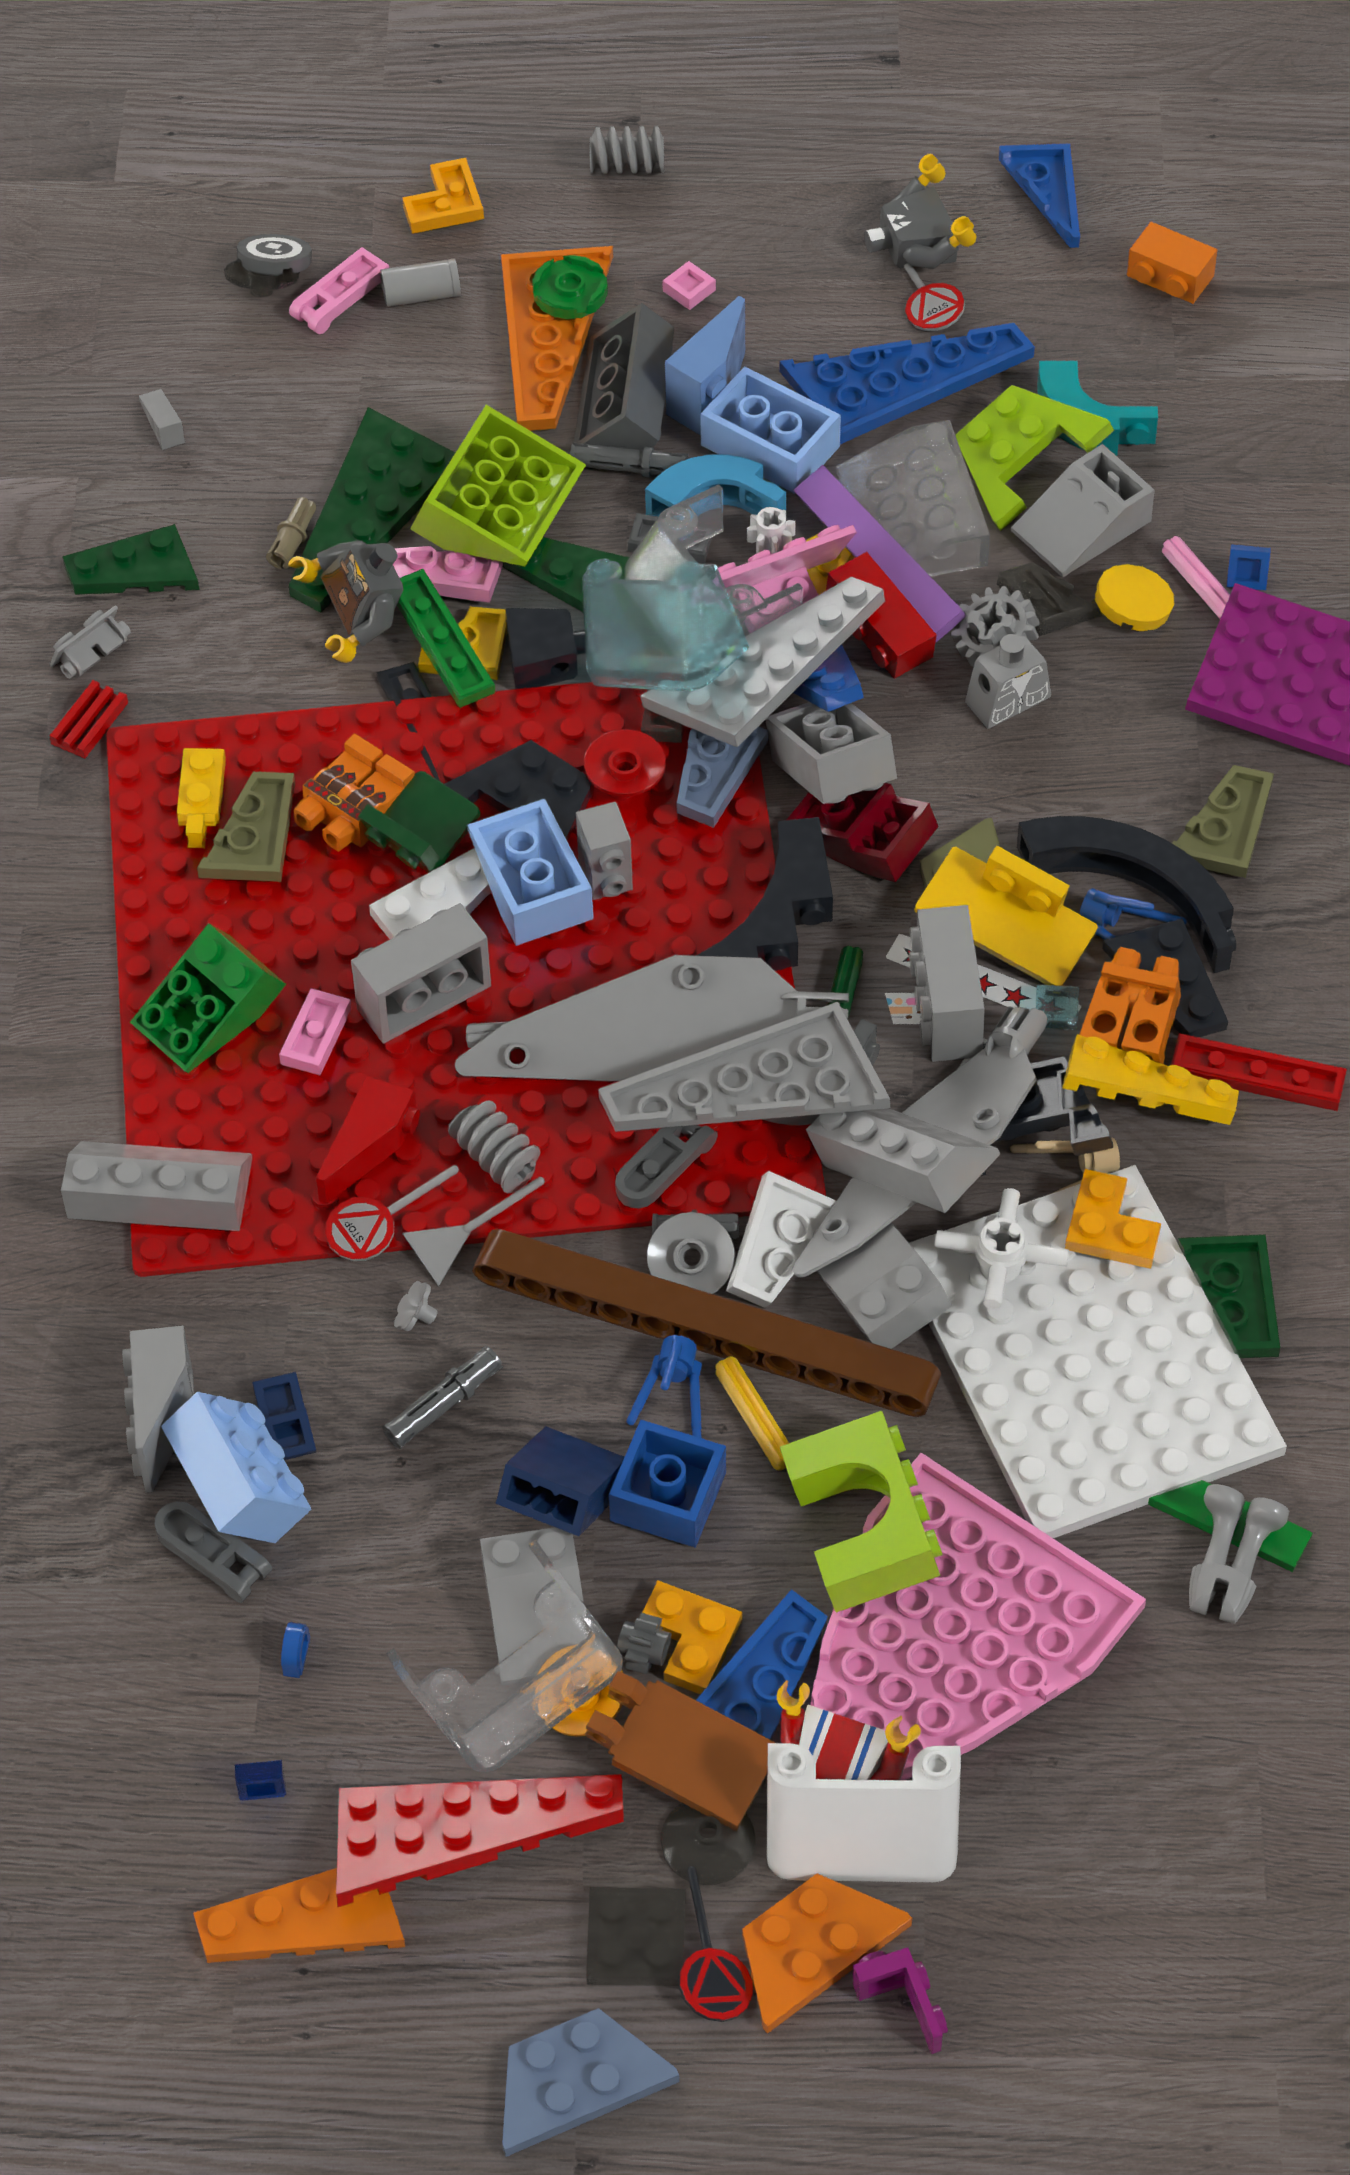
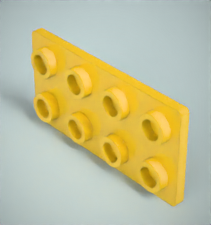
[914,845,1098,990]

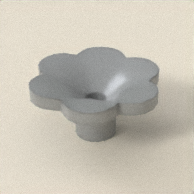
[394,1281,437,1331]

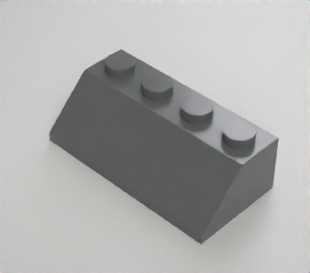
[574,303,675,450]

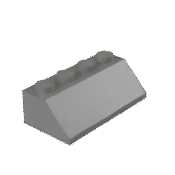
[806,1108,1000,1213]
[61,1141,252,1231]

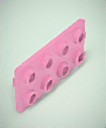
[695,525,857,632]

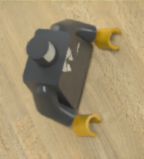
[864,154,976,269]

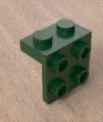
[358,771,480,873]

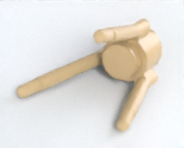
[1010,1137,1120,1195]

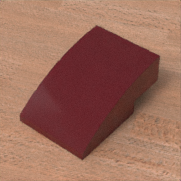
[787,783,939,882]

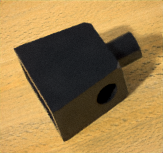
[505,608,599,689]

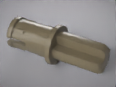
[266,497,316,569]

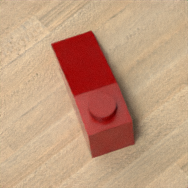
[316,1076,420,1204]

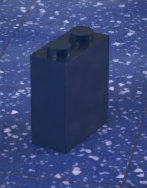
[496,1426,624,1536]

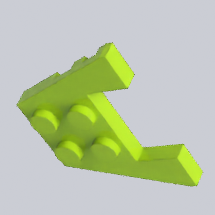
[954,385,1114,531]

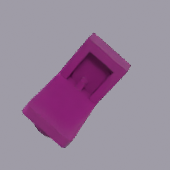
[852,1947,948,2054]

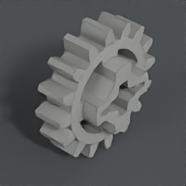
[951,586,1040,667]

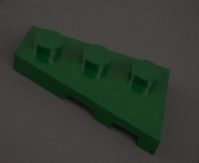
[62,524,199,595]
[1177,1234,1280,1358]

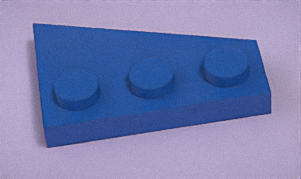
[793,644,864,712]

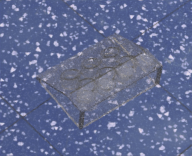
[836,420,990,576]

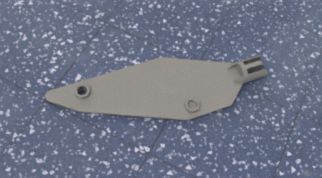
[455,955,849,1081]
[793,1006,1047,1277]

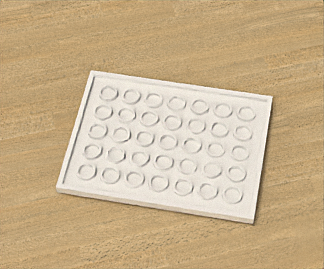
[909,1165,1287,1538]

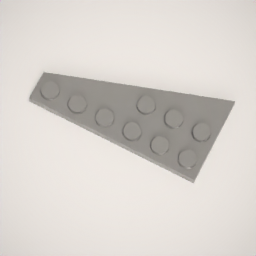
[598,1002,890,1132]

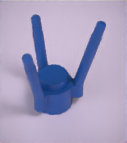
[1080,888,1187,940]
[626,1335,702,1438]

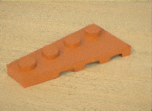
[193,1868,405,1963]

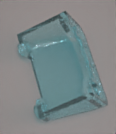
[582,558,749,691]

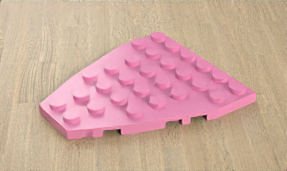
[811,1453,1146,1780]

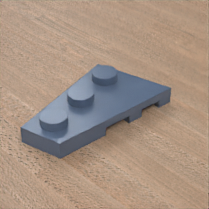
[677,726,768,828]

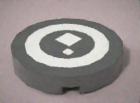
[236,234,312,276]

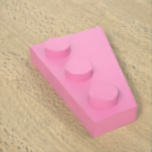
[393,546,503,603]

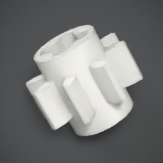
[747,507,795,554]

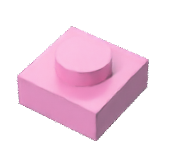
[663,261,716,310]

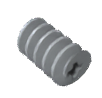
[590,126,664,174]
[448,1100,541,1193]

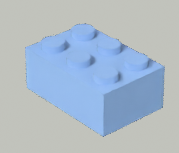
[700,366,841,494]
[161,1392,311,1543]

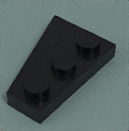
[1102,918,1228,1038]

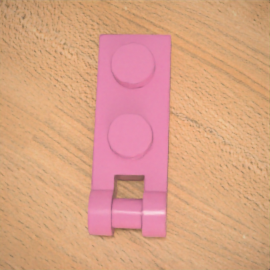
[289,247,389,334]

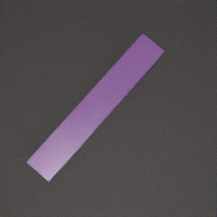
[793,465,966,642]

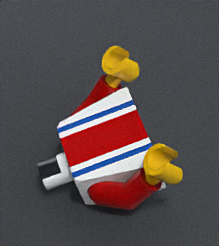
[776,1680,921,1780]

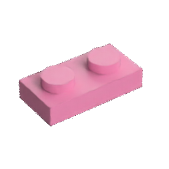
[279,988,352,1075]

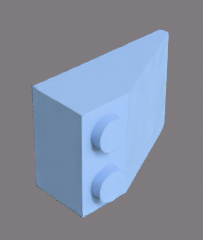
[467,799,594,946]

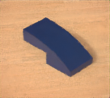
[252,1372,316,1460]

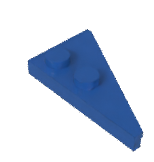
[999,144,1080,248]

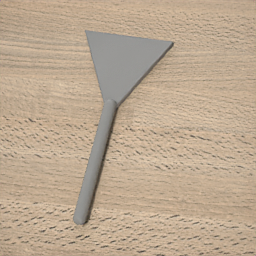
[402,1177,545,1287]

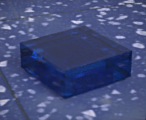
[234,1760,287,1801]

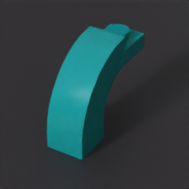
[1037,361,1158,456]

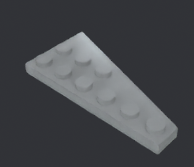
[640,577,885,747]

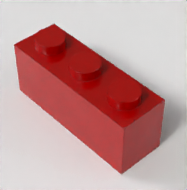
[826,552,937,679]

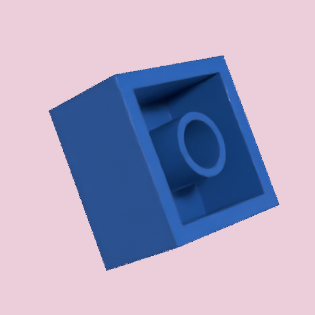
[609,1419,726,1548]

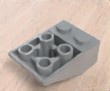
[1011,444,1155,578]
[122,1326,194,1493]

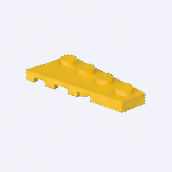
[1062,1034,1239,1125]

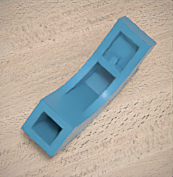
[645,454,786,521]

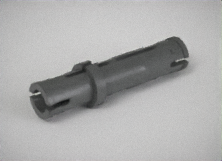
[570,442,688,478]
[382,1345,503,1449]

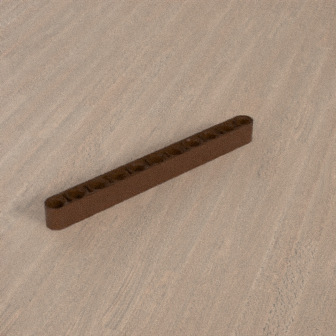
[472,1229,941,1417]

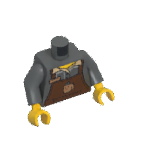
[288,541,403,663]

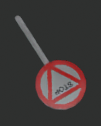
[904,263,965,331]
[325,1165,459,1261]

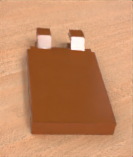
[585,1671,775,1832]

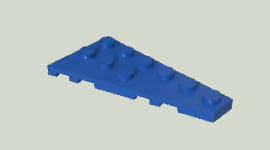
[779,323,1035,444]

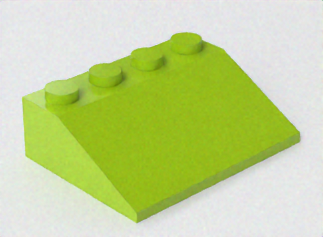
[410,404,586,567]

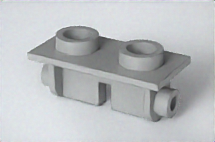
[50,605,131,679]

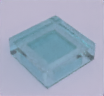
[1035,985,1079,1030]

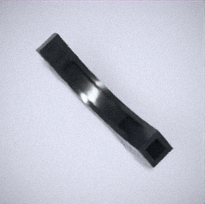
[1017,816,1237,973]

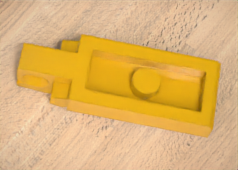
[177,748,226,848]

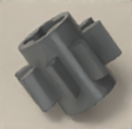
[616,1613,671,1674]

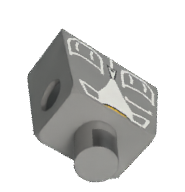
[965,634,1051,729]

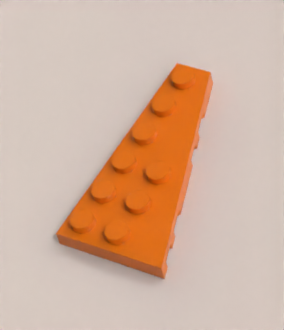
[501,246,613,431]

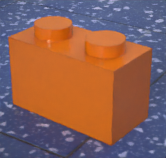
[1127,222,1218,304]

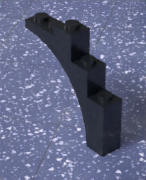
[696,817,833,971]

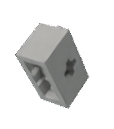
[576,801,633,900]

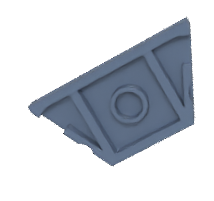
[502,2008,679,2157]

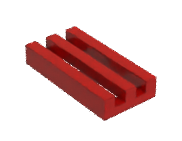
[49,680,128,759]

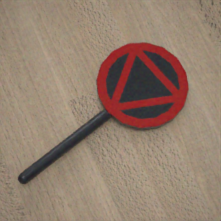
[679,1866,753,2022]

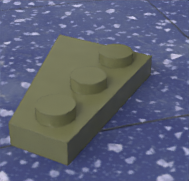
[1172,765,1274,878]
[197,771,295,882]

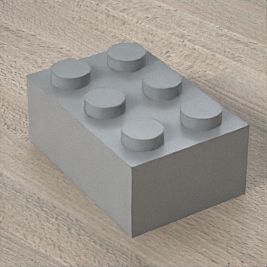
[765,702,897,804]
[351,903,491,1044]
[909,905,984,1062]

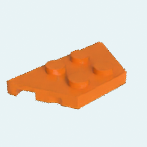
[742,1873,912,2034]

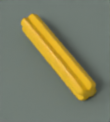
[715,1356,789,1471]

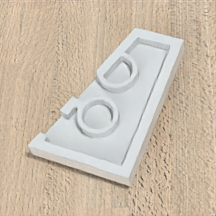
[369,848,491,939]
[726,1171,836,1308]

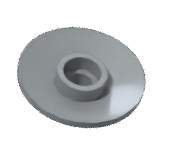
[647,1212,735,1294]

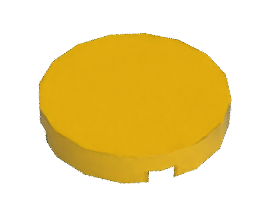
[1095,564,1174,631]

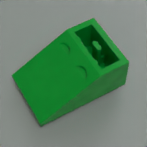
[130,923,286,1073]

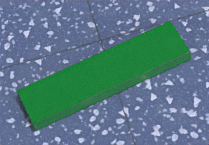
[397,569,495,708]
[1147,1480,1313,1572]

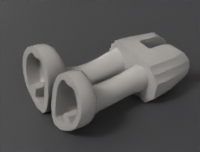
[1189,1484,1289,1624]

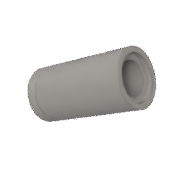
[380,258,461,307]

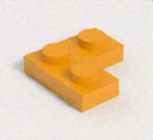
[402,158,484,234]
[1065,1169,1161,1269]
[642,1580,742,1695]

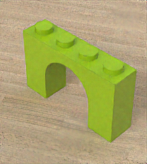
[780,1411,943,1613]

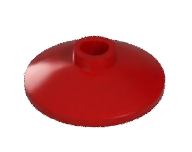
[584,729,666,797]

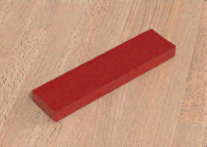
[1171,1033,1347,1111]

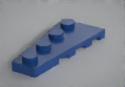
[696,1589,828,1740]

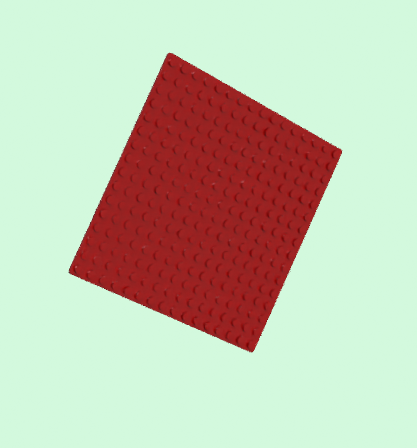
[106,674,826,1277]

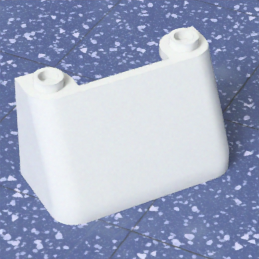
[767,1743,961,1882]

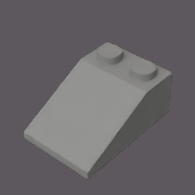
[817,1223,952,1349]
[480,1527,590,1687]

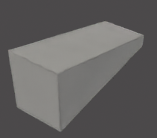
[139,389,185,450]

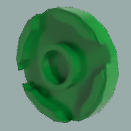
[532,255,608,319]

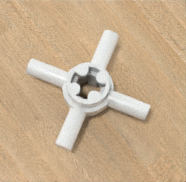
[935,1188,1069,1309]

